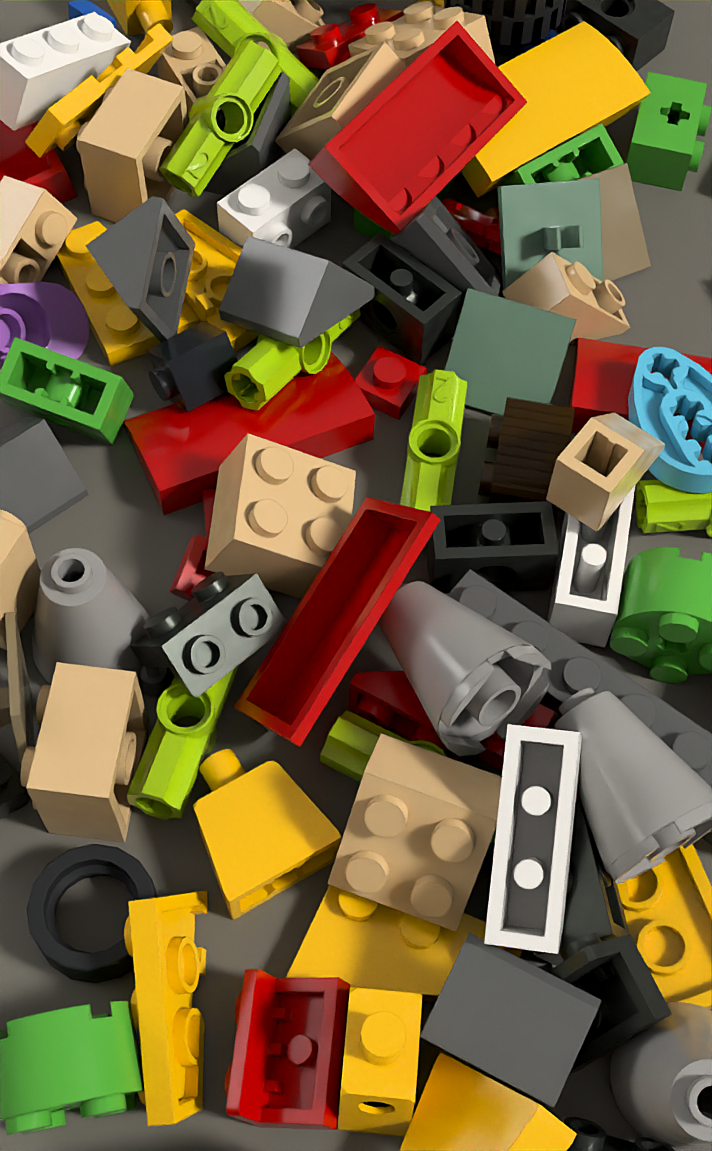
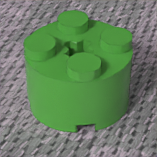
[610,547,712,684]
[0,1001,144,1135]

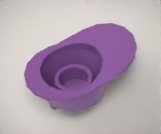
[0,282,90,370]

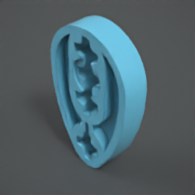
[628,347,712,493]

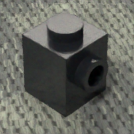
[146,321,238,412]

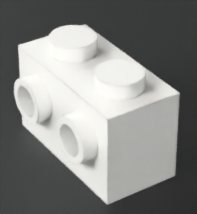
[217,148,331,249]

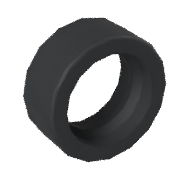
[26,844,158,983]

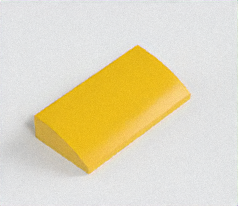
[461,21,651,198]

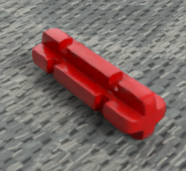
[441,198,501,256]

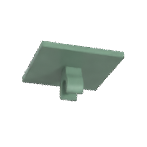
[498,178,603,297]
[445,288,577,416]

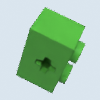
[626,71,712,191]
[496,123,624,192]
[0,337,134,446]

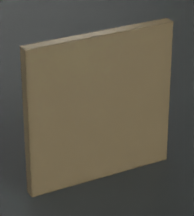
[577,163,651,281]
[0,612,35,795]

